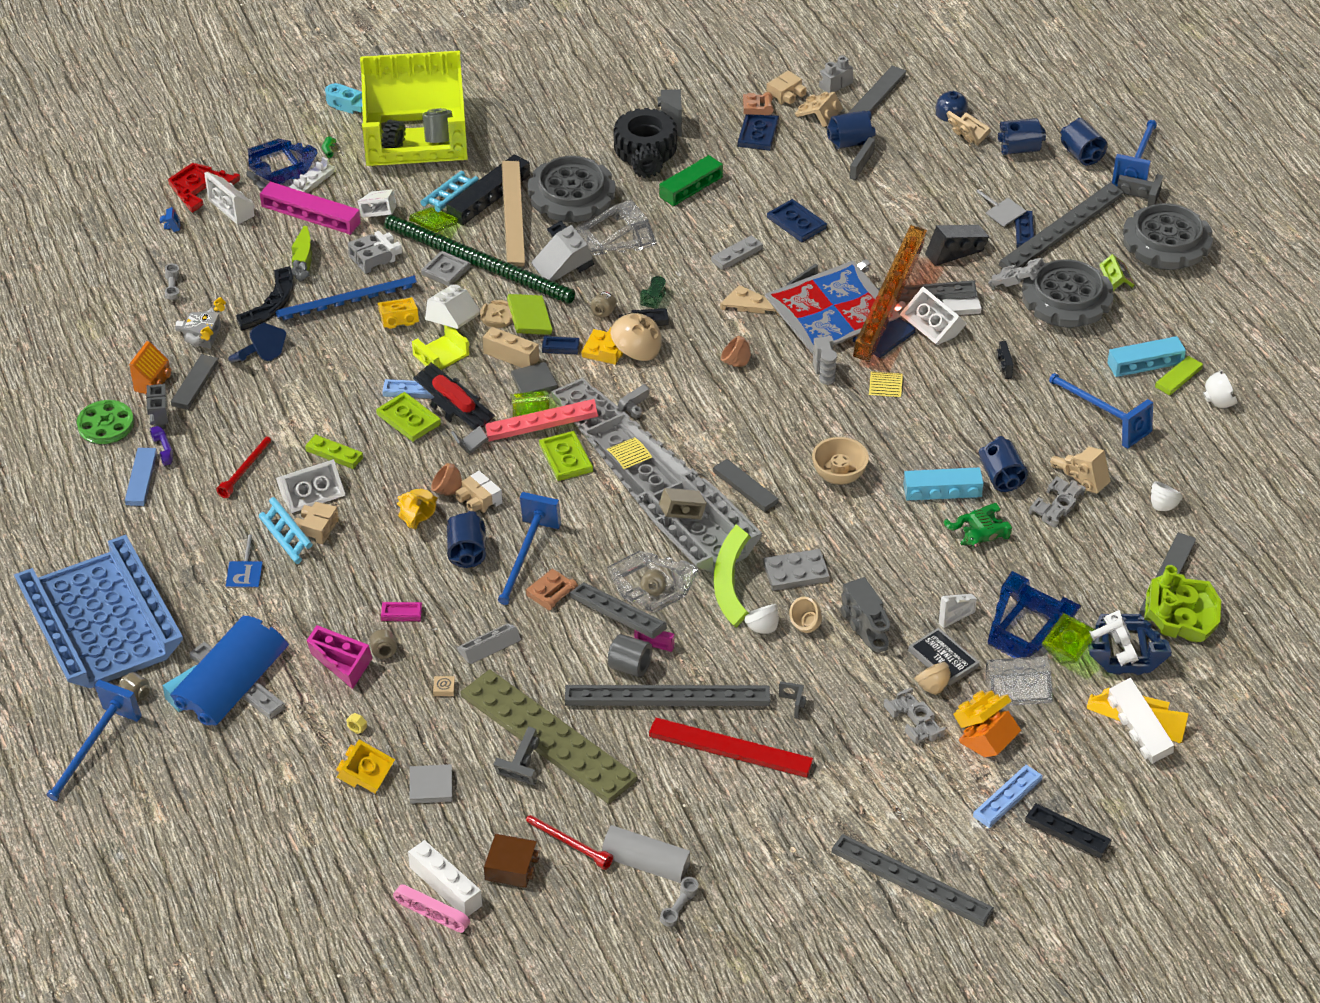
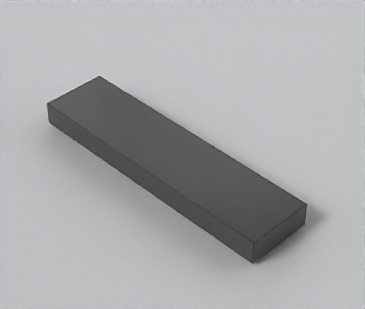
[171,354,219,410]
[713,459,778,512]

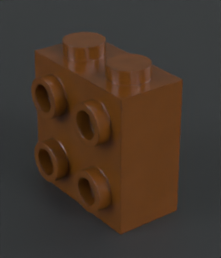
[484,834,540,888]

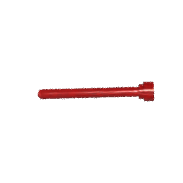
[216,436,272,498]
[526,815,613,870]

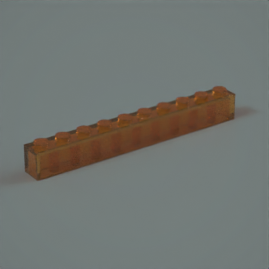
[853,225,927,362]

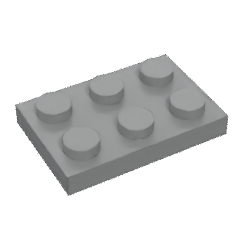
[763,549,830,591]

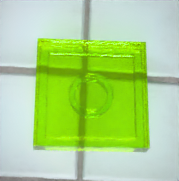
[409,207,458,232]

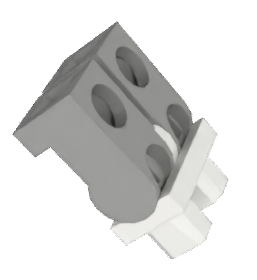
[348,231,402,274]

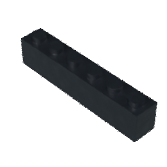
[446,154,530,226]

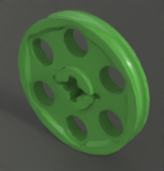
[77,400,134,444]

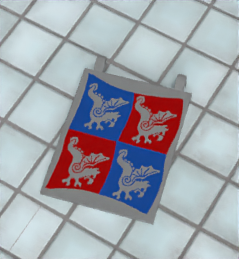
[765,259,907,354]

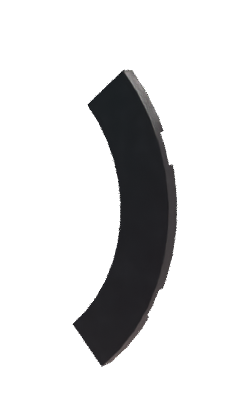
[236,266,293,331]

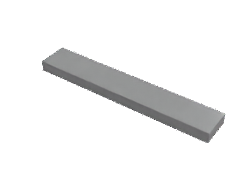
[189,642,286,719]

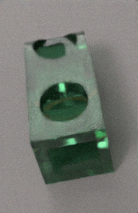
[640,276,666,309]

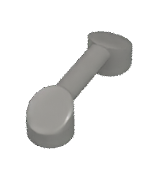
[165,263,179,300]
[660,877,699,927]

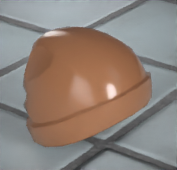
[721,336,751,367]
[431,463,462,496]

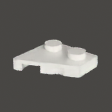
[939,594,977,628]

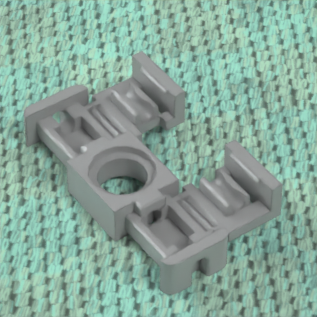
[988,258,1045,290]
[1028,476,1086,528]
[884,688,946,744]

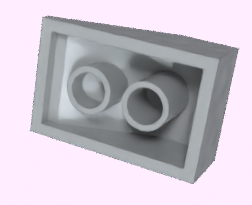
[531,225,593,281]

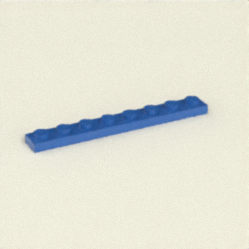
[276,275,417,320]

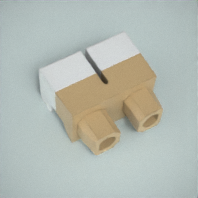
[456,471,502,513]

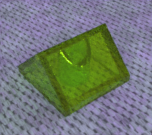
[510,390,550,417]
[1041,613,1096,664]

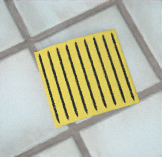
[869,372,903,397]
[607,437,652,469]

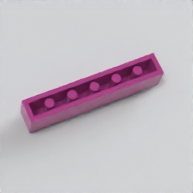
[260,182,361,235]

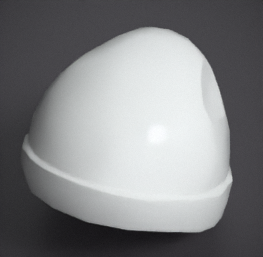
[1151,481,1183,511]
[745,604,779,634]

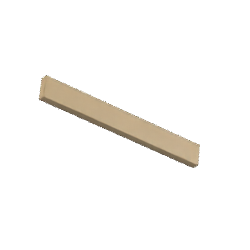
[502,161,525,267]

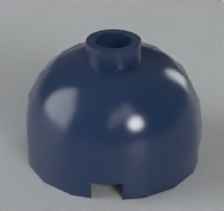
[935,91,969,122]

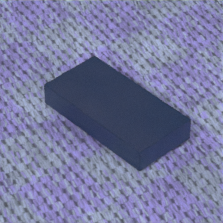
[542,336,580,355]

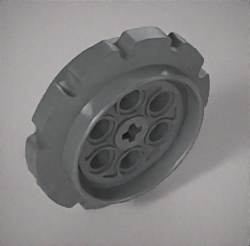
[528,156,615,222]
[1123,203,1213,270]
[1022,259,1114,328]

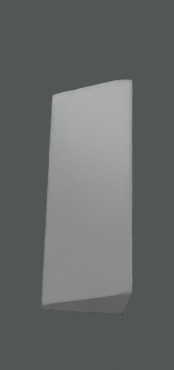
[457,623,521,664]

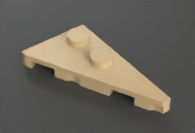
[720,285,780,315]

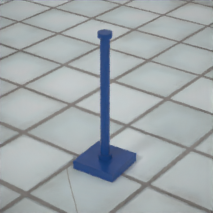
[1112,120,1157,187]
[1049,373,1153,449]
[498,492,561,605]
[46,679,142,801]

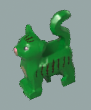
[943,503,1012,547]

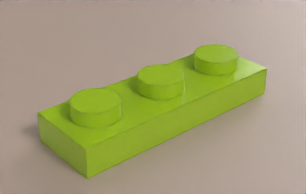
[305,434,363,469]

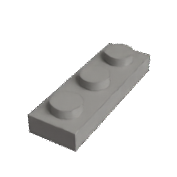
[711,235,763,270]

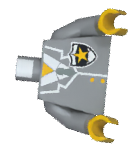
[175,297,226,349]

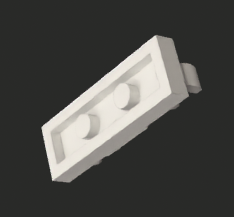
[289,157,335,193]

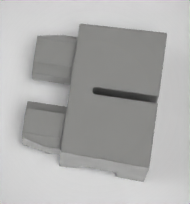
[819,55,853,93]

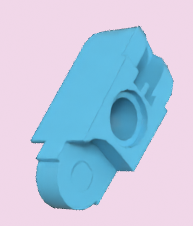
[325,83,363,114]

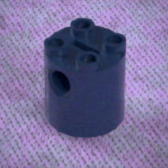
[827,110,876,149]
[1060,117,1108,166]
[998,118,1046,155]
[978,436,1028,492]
[447,511,486,568]

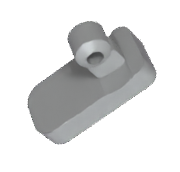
[618,384,651,419]

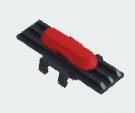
[413,362,495,430]

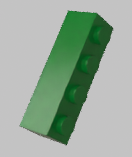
[659,155,723,207]

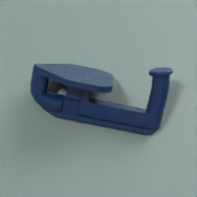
[228,323,286,363]

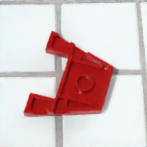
[168,163,240,213]

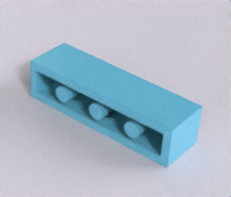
[1107,336,1186,377]
[903,467,983,501]

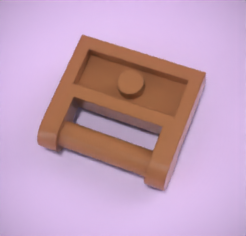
[743,92,774,115]
[525,568,578,610]

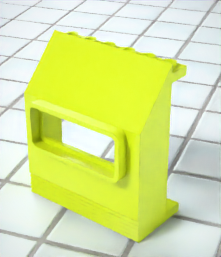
[360,51,468,166]

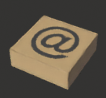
[433,676,455,696]

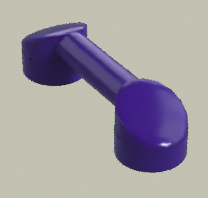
[150,426,173,466]

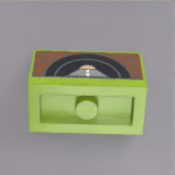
[1099,254,1135,291]

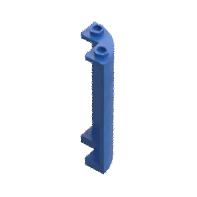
[170,615,289,725]

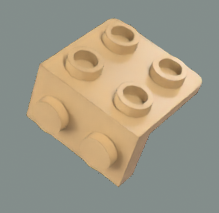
[795,92,843,127]
[946,111,991,145]

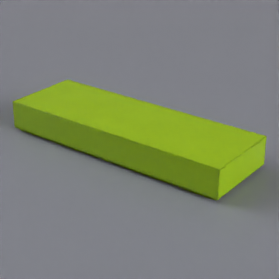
[1155,356,1203,396]

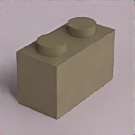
[659,488,707,520]

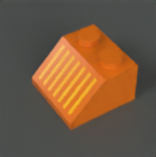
[129,341,171,395]

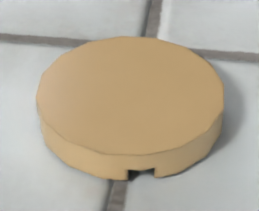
[480,300,513,328]

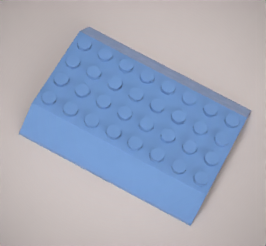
[14,535,183,688]

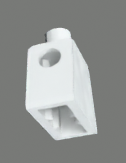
[358,189,397,217]

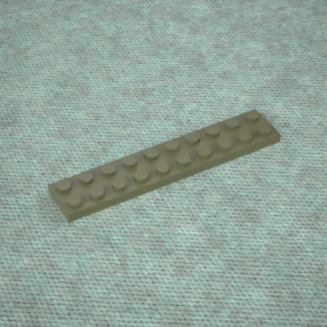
[461,669,638,804]

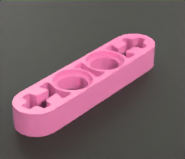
[393,885,470,933]

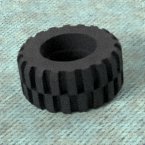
[613,108,677,165]

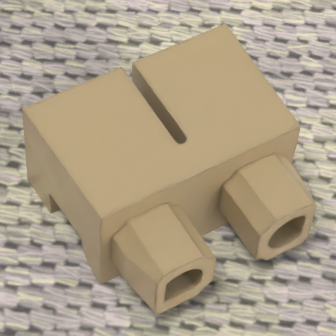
[766,70,806,105]
[294,502,338,545]

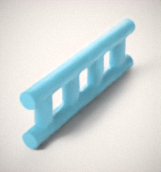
[420,171,479,212]
[259,497,313,564]

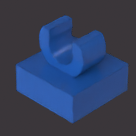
[160,207,180,232]

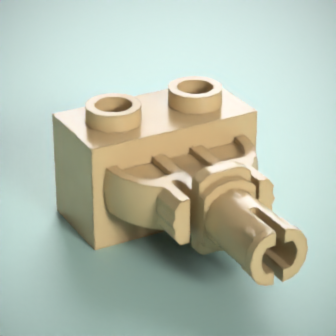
[1050,447,1111,494]

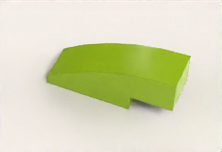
[291,226,312,271]

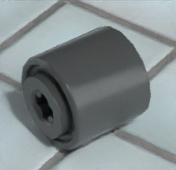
[422,108,453,143]
[608,634,653,678]

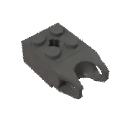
[841,577,890,653]

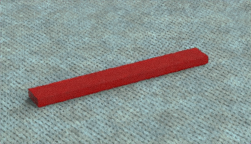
[649,717,813,778]

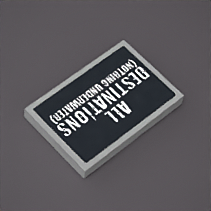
[908,628,980,686]

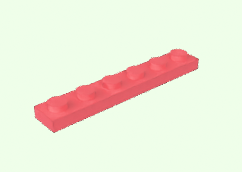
[486,399,598,442]

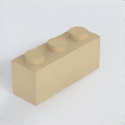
[483,327,539,368]

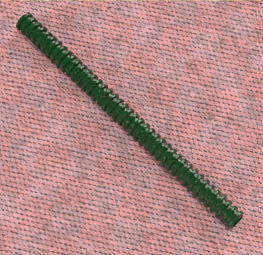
[384,214,575,304]

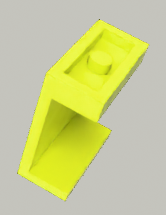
[412,325,470,370]

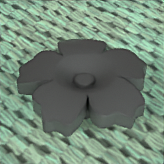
[291,260,309,281]

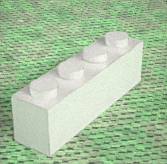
[1107,678,1174,764]
[408,840,482,916]

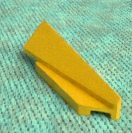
[1087,688,1189,743]

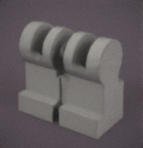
[813,336,837,385]

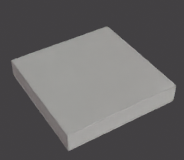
[421,251,470,286]
[410,764,452,804]

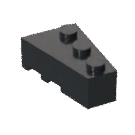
[925,225,989,266]

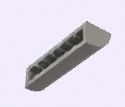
[602,825,690,883]

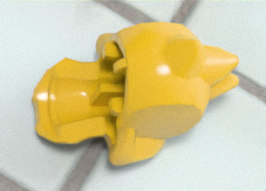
[397,489,438,530]

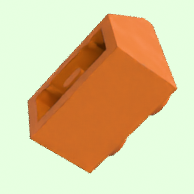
[959,711,1022,757]

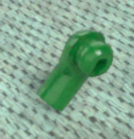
[321,136,336,158]

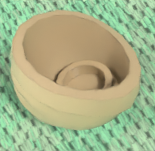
[789,597,822,633]
[914,662,950,695]

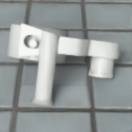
[1089,610,1139,666]

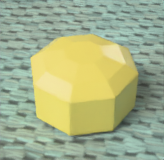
[346,713,367,734]

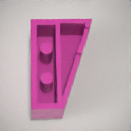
[306,625,373,689]

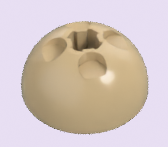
[610,313,662,361]
[812,437,869,485]

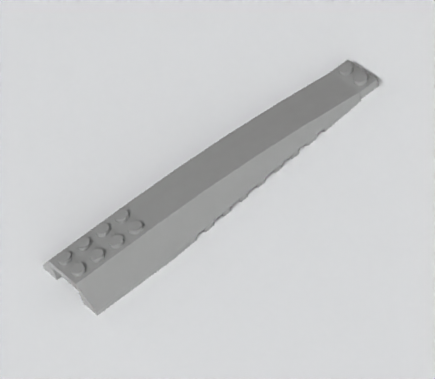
[551,378,762,573]

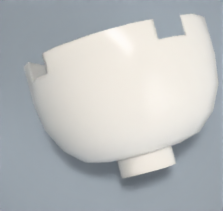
[1203,370,1237,408]

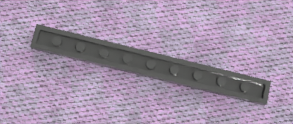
[999,182,1123,268]
[565,685,770,706]

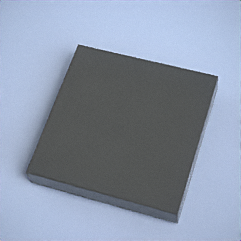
[511,362,558,398]

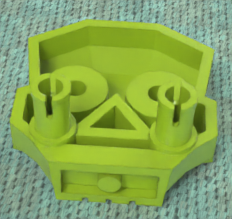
[1144,565,1221,642]

